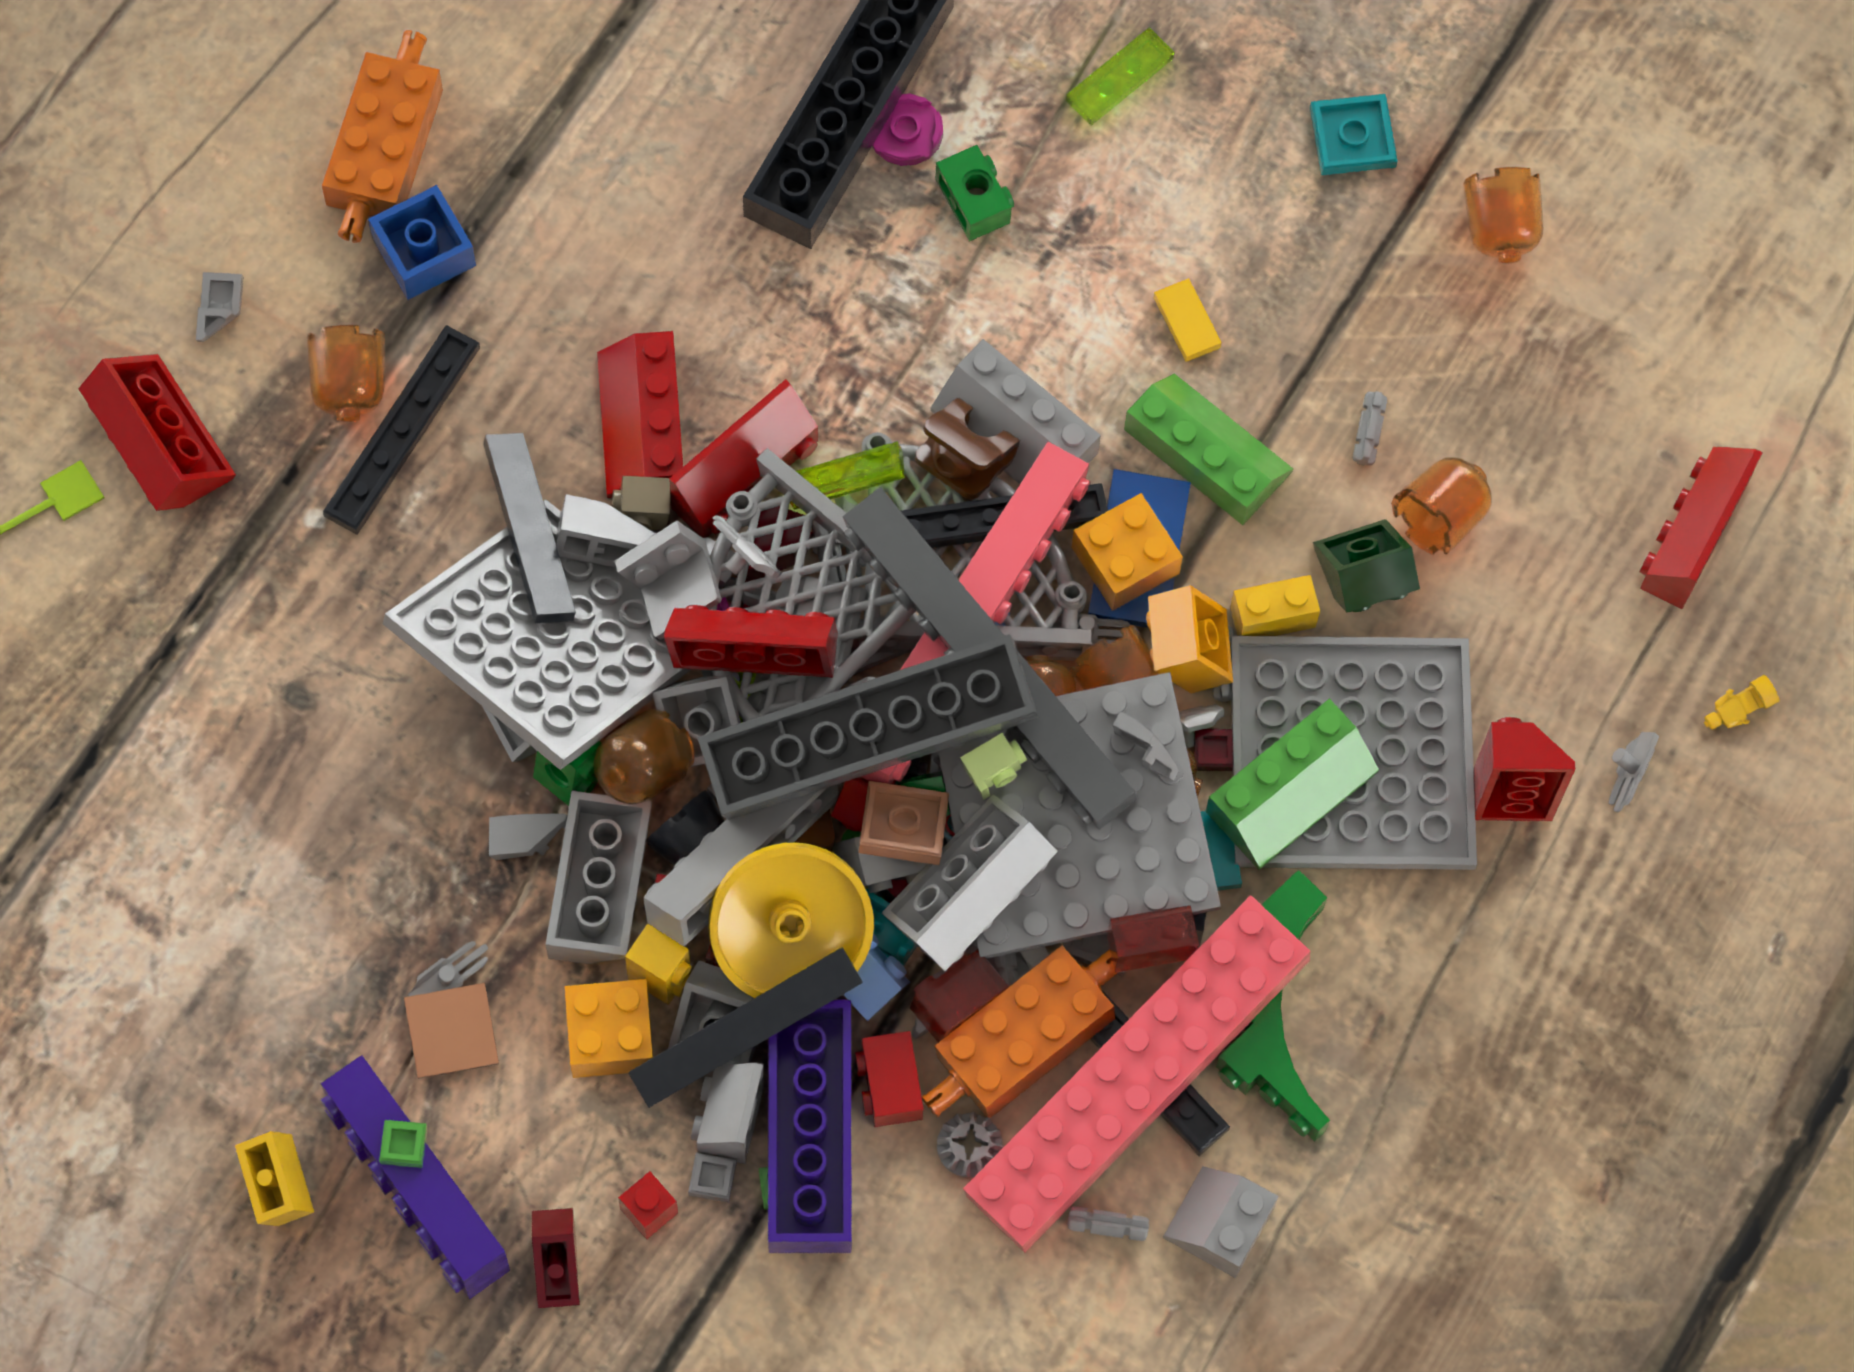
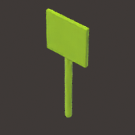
[0,460,105,535]

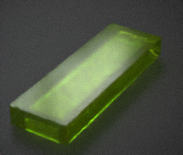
[1065,27,1175,126]
[790,441,905,510]

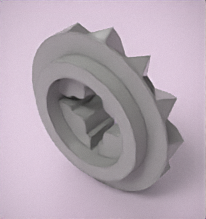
[937,1111,1003,1177]

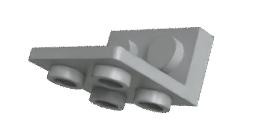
[615,521,721,640]

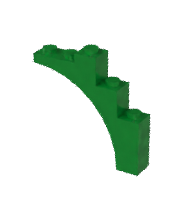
[1216,870,1330,1142]

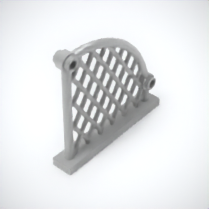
[851,432,1091,662]
[709,448,916,722]

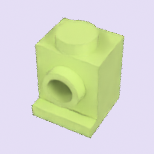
[960,733,1027,800]

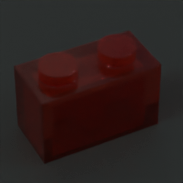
[1107,905,1199,973]
[910,949,1009,1043]

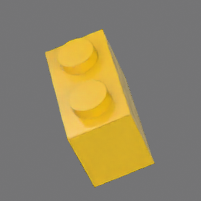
[1230,575,1320,636]
[625,924,692,1005]
[235,1131,314,1226]

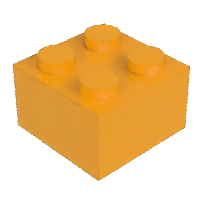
[1071,493,1183,611]
[1146,585,1233,693]
[564,979,653,1078]

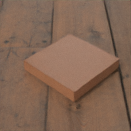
[858,781,949,865]
[404,983,499,1079]

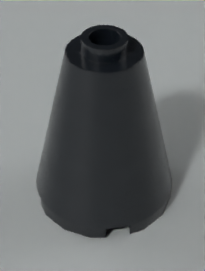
[646,790,725,866]

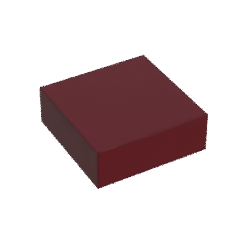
[1194,729,1233,771]

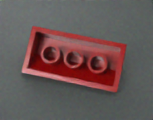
[597,331,683,498]
[78,354,236,511]
[669,379,818,538]
[1639,447,1763,609]
[664,605,838,678]
[1474,717,1576,821]

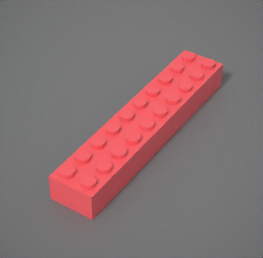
[963,895,1311,1253]

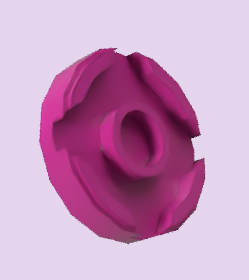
[872,93,943,166]

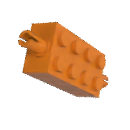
[322,30,443,243]
[921,945,1129,1118]

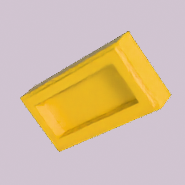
[1153,278,1222,362]

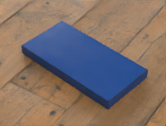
[1088,469,1191,628]

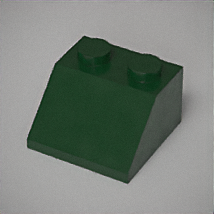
[1313,519,1420,613]

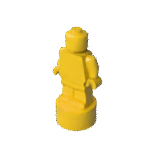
[1704,674,1780,730]

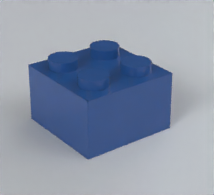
[368,185,476,300]

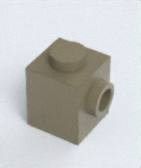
[612,476,670,531]

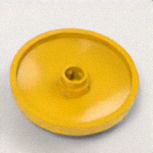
[708,843,874,998]

